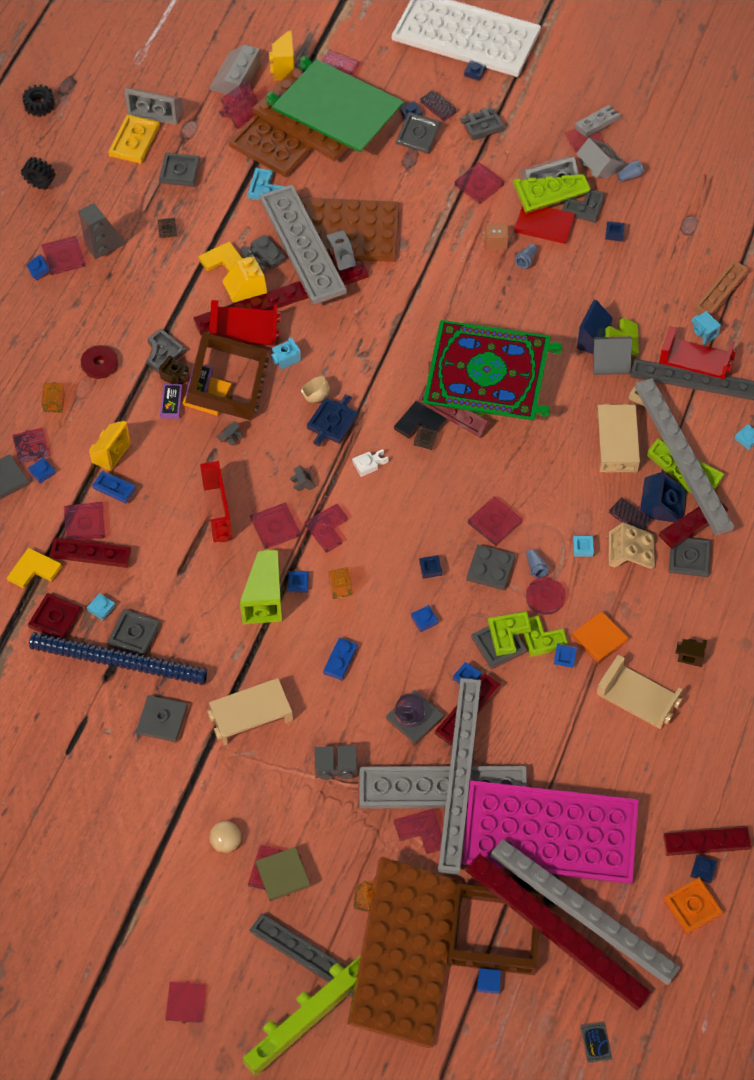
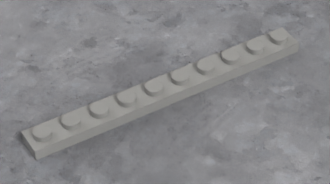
[634,378,734,536]
[438,678,481,875]
[490,839,680,985]

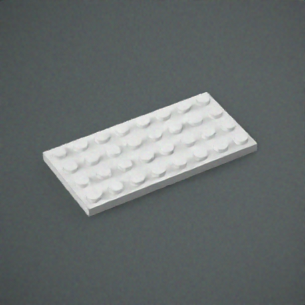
[392,0,541,77]

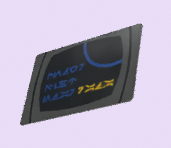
[580,1022,612,1063]

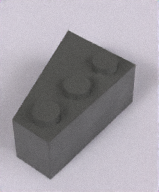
[78,203,127,259]

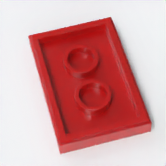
[514,206,575,244]

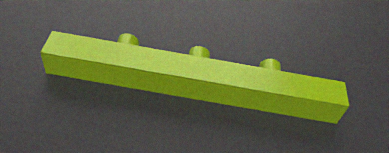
[243,955,361,1077]

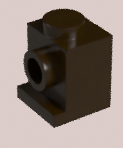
[159,355,190,384]
[675,639,707,667]

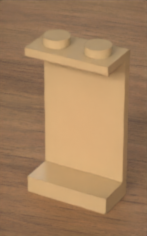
[596,404,640,472]
[596,655,683,729]
[207,678,293,746]

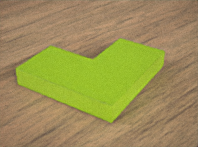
[605,317,639,357]
[487,611,531,656]
[523,615,569,657]

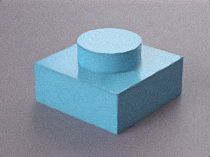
[735,424,754,450]
[573,536,594,557]
[87,593,116,621]

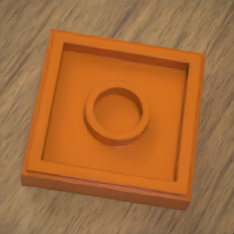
[572,611,629,664]
[663,877,723,935]

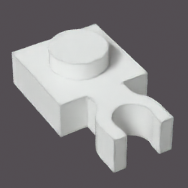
[352,449,388,477]

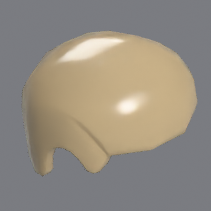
[301,376,330,403]
[209,821,242,853]

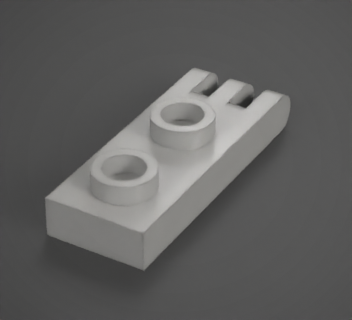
[575,105,621,138]

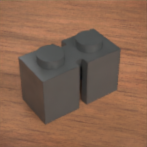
[315,746,357,780]

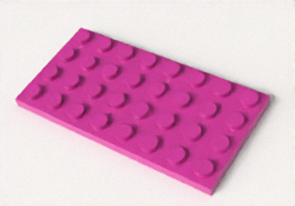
[462,780,638,884]

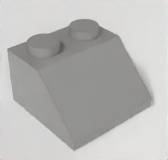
[576,138,627,179]

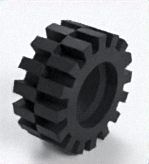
[22,84,55,117]
[21,157,56,190]

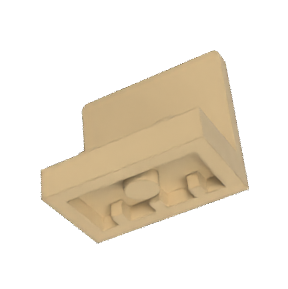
[609,522,655,569]

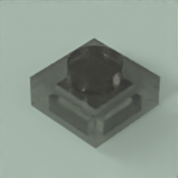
[158,218,177,238]
[414,426,437,450]

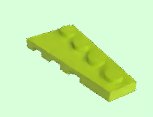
[512,174,591,213]
[647,438,724,495]

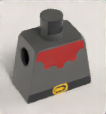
[326,230,356,270]

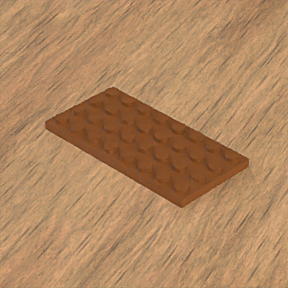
[347,857,461,1048]

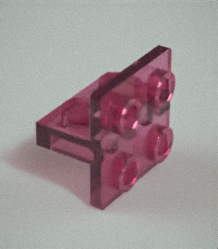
[219,81,259,128]

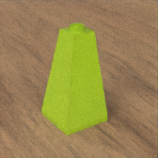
[240,549,282,624]

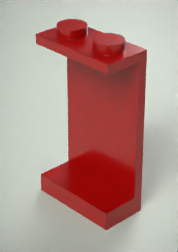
[209,300,281,346]
[659,326,737,379]
[200,461,233,542]

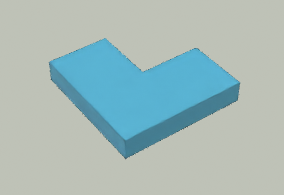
[247,168,285,200]

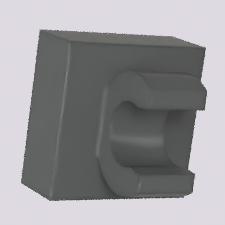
[216,421,242,446]
[290,465,316,491]

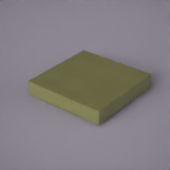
[255,847,310,901]

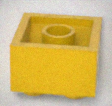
[269,31,294,81]
[222,256,267,303]
[89,421,131,471]

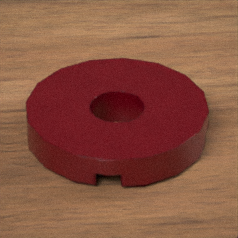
[81,345,118,379]

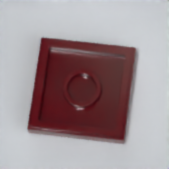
[28,593,83,640]

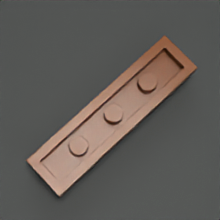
[694,260,749,316]

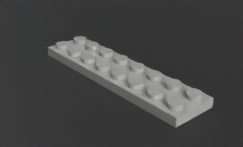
[259,185,346,305]
[360,766,527,809]

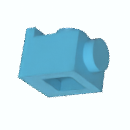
[691,311,721,345]
[271,337,301,370]

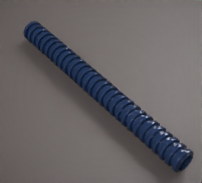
[29,632,207,685]

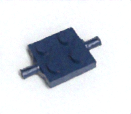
[307,394,358,446]

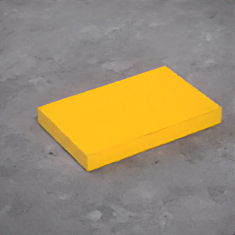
[109,114,160,164]

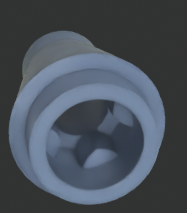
[617,160,644,182]
[515,244,538,269]
[526,549,549,579]

